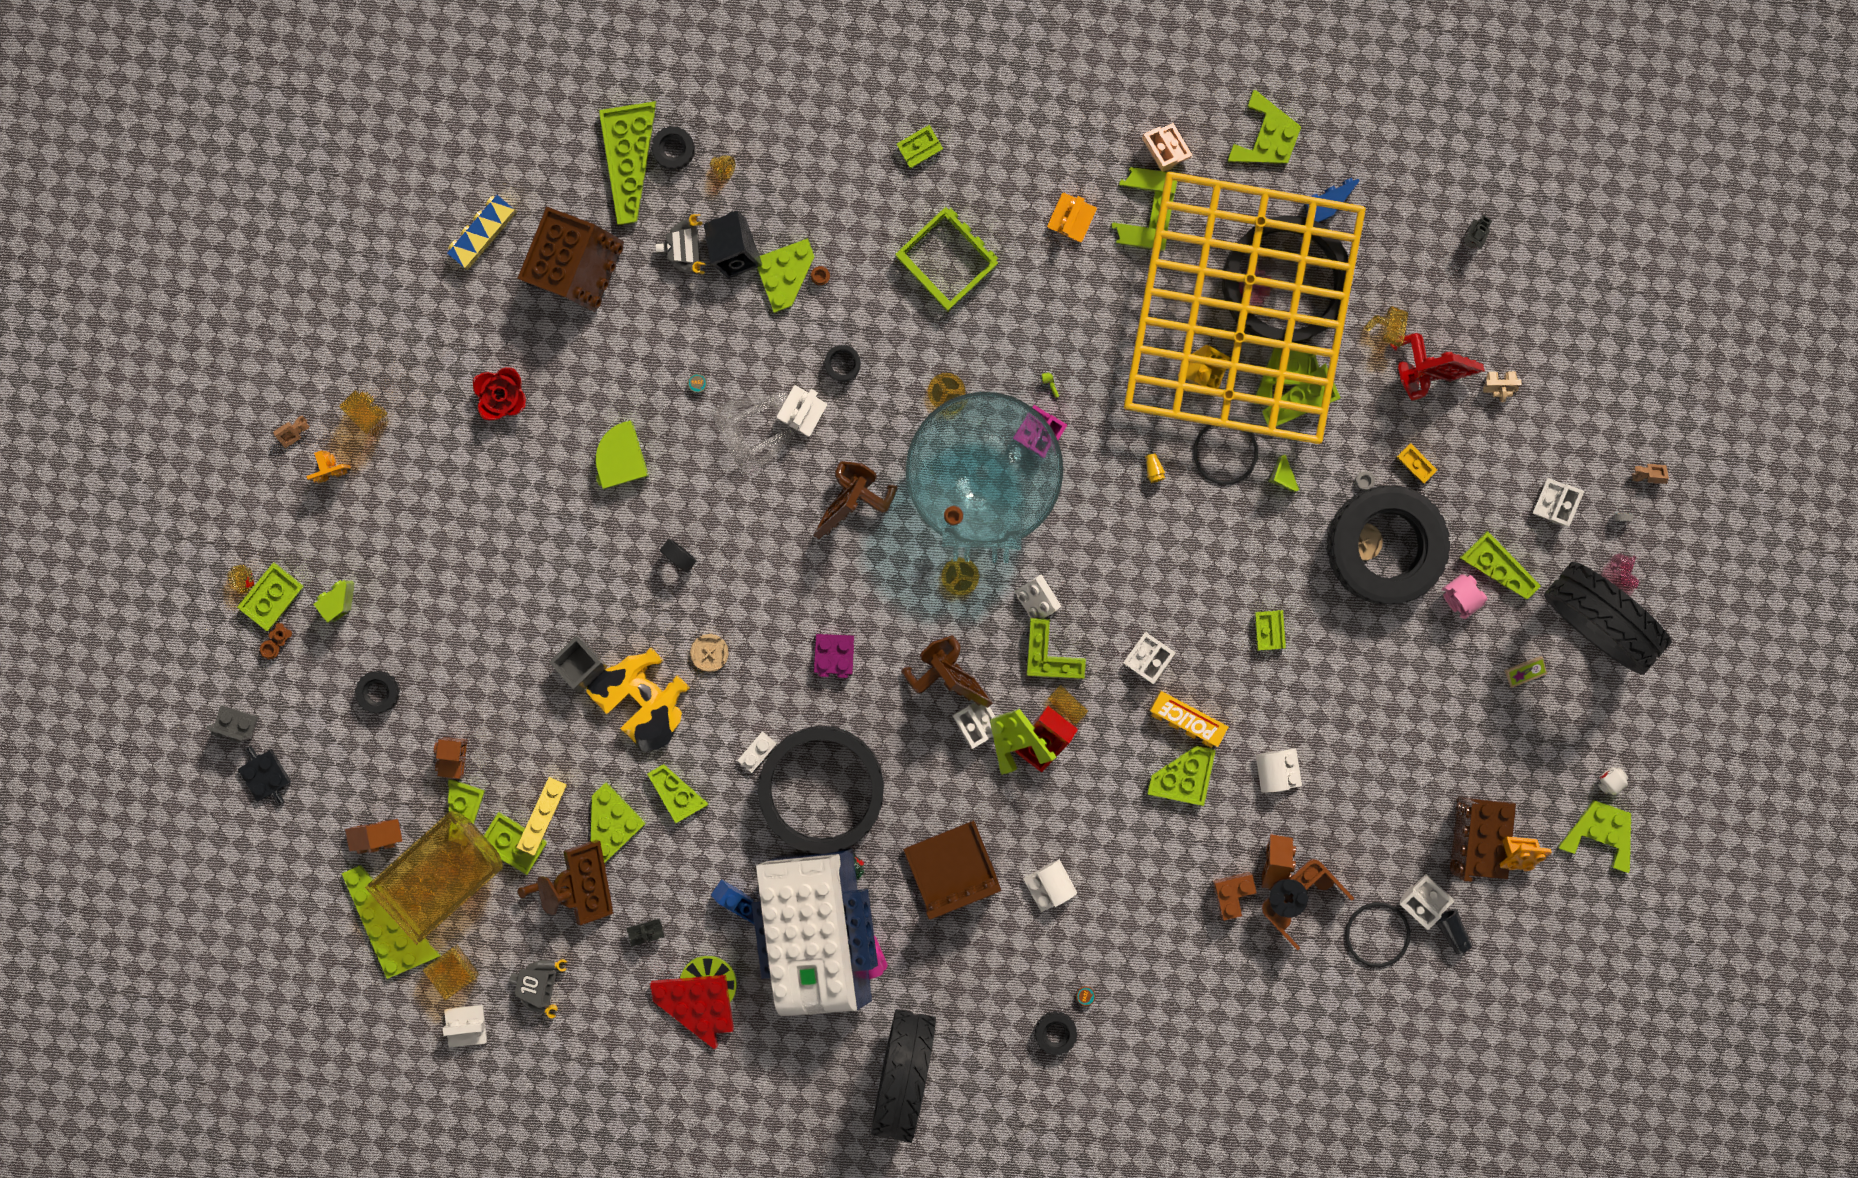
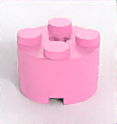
[1442,574,1488,619]

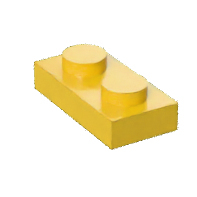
[1396,443,1437,484]

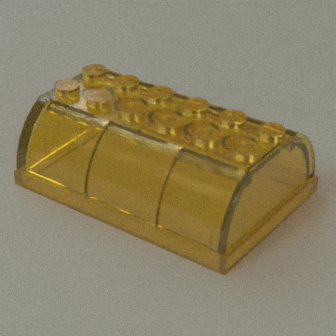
[365,811,503,945]

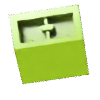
[313,580,355,623]

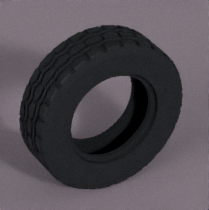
[1326,485,1450,605]

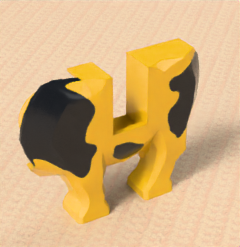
[586,647,690,751]

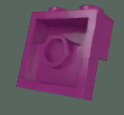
[814,634,855,678]

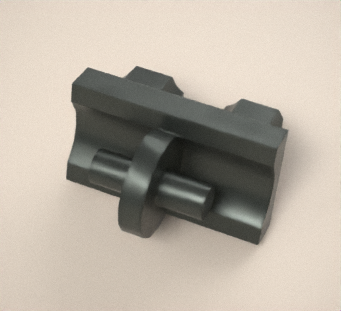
[1464,215,1492,249]
[626,918,665,947]

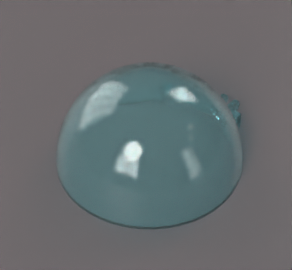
[906,391,1063,563]

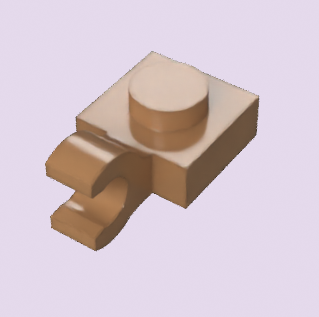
[273,415,310,448]
[1632,464,1669,484]

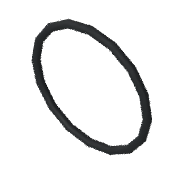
[1193,420,1258,485]
[1345,902,1411,967]

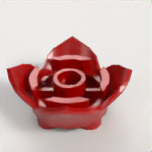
[473,367,526,420]

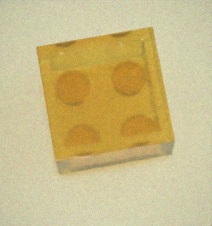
[339,390,390,436]
[423,944,480,1001]

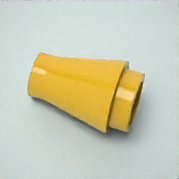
[1145,453,1166,483]

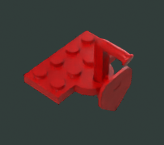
[1390,333,1485,401]

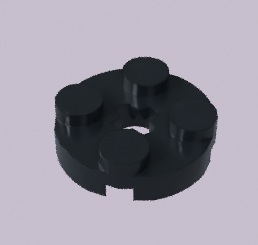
[1269,879,1309,918]

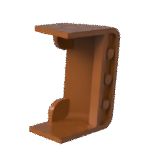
[1261,859,1354,950]

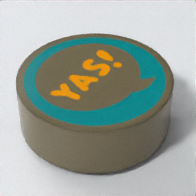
[688,374,707,393]

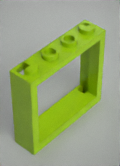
[895,207,998,312]

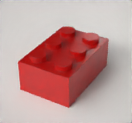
[1014,706,1078,773]

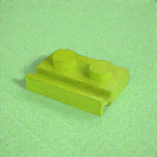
[896,124,943,169]
[1254,610,1286,651]

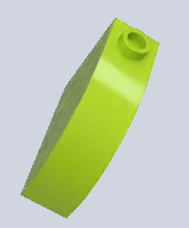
[596,420,649,489]

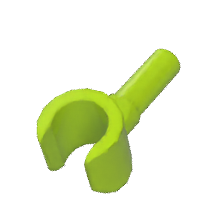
[1042,372,1059,398]

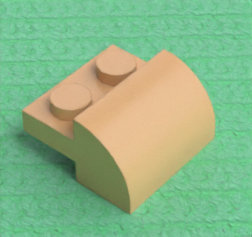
[1142,123,1192,172]

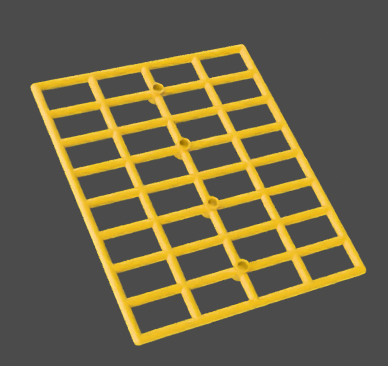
[1124,172,1366,444]

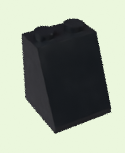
[704,210,762,279]

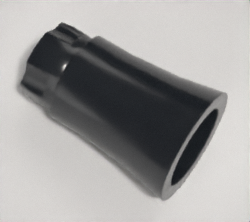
[1435,909,1472,954]

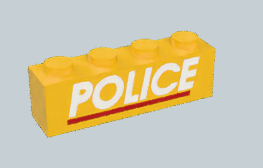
[1149,690,1229,748]

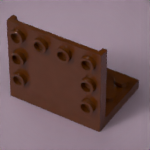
[517,206,624,313]
[1450,797,1516,882]
[903,820,1002,920]

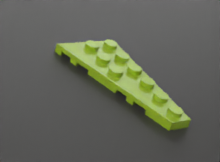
[599,101,657,225]
[341,865,441,979]

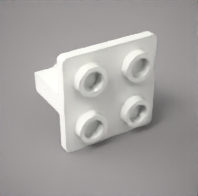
[776,385,827,437]
[1014,574,1062,619]
[443,1005,487,1047]

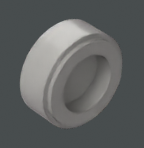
[1355,471,1375,491]
[1613,513,1634,522]

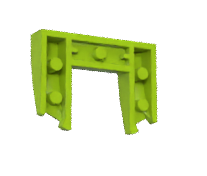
[1111,167,1177,252]

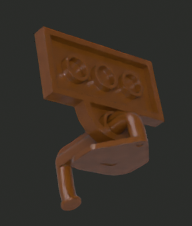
[813,461,898,539]
[901,635,993,708]
[517,840,614,925]

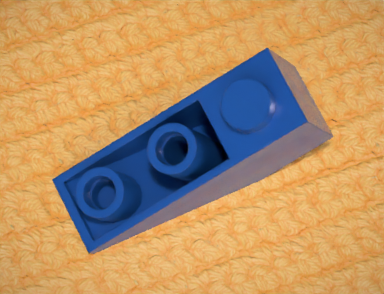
[1303,178,1360,223]
[711,879,755,924]

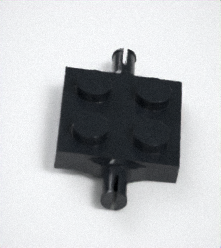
[238,745,291,805]

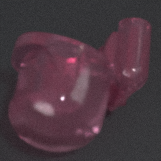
[1610,553,1639,589]

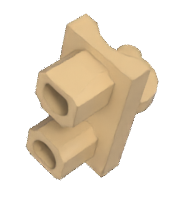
[1483,371,1522,403]

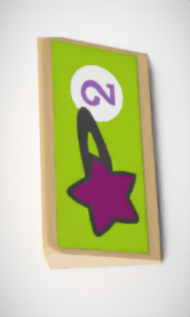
[1504,656,1547,688]

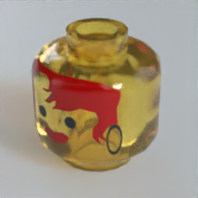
[227,565,254,594]

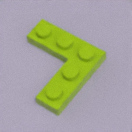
[1027,618,1086,679]

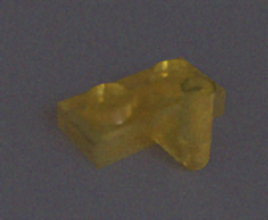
[1364,306,1408,347]
[1047,685,1088,725]

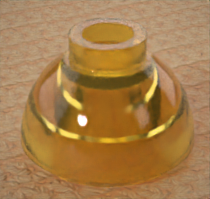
[710,155,736,181]

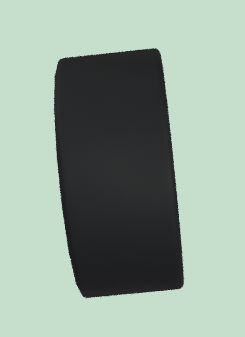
[825,345,861,382]
[660,539,697,572]

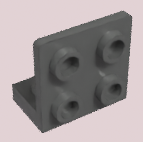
[206,705,259,743]

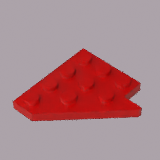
[650,975,734,1049]

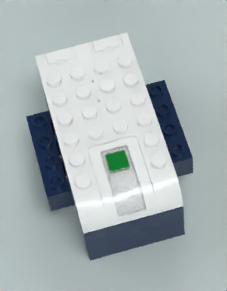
[751,849,878,1016]

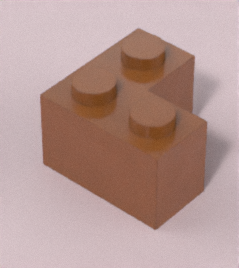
[434,737,468,779]
[345,819,403,854]
[1261,834,1296,889]
[1212,872,1257,921]

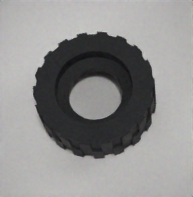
[651,126,695,170]
[355,671,400,714]
[1035,1011,1077,1056]

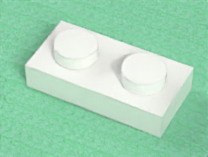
[737,731,777,773]

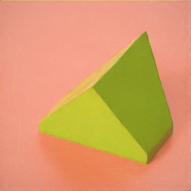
[1269,455,1299,492]

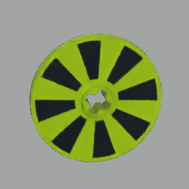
[680,956,737,1002]

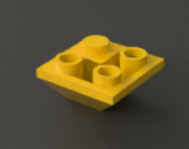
[1178,345,1231,389]

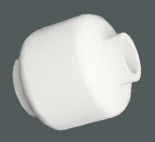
[1599,767,1629,795]

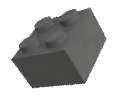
[549,636,608,693]

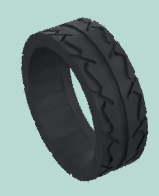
[1222,215,1352,343]
[1544,562,1672,675]
[758,726,884,854]
[871,1009,936,1143]

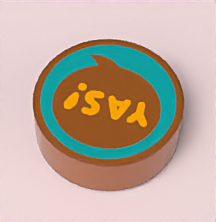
[1076,986,1096,1006]

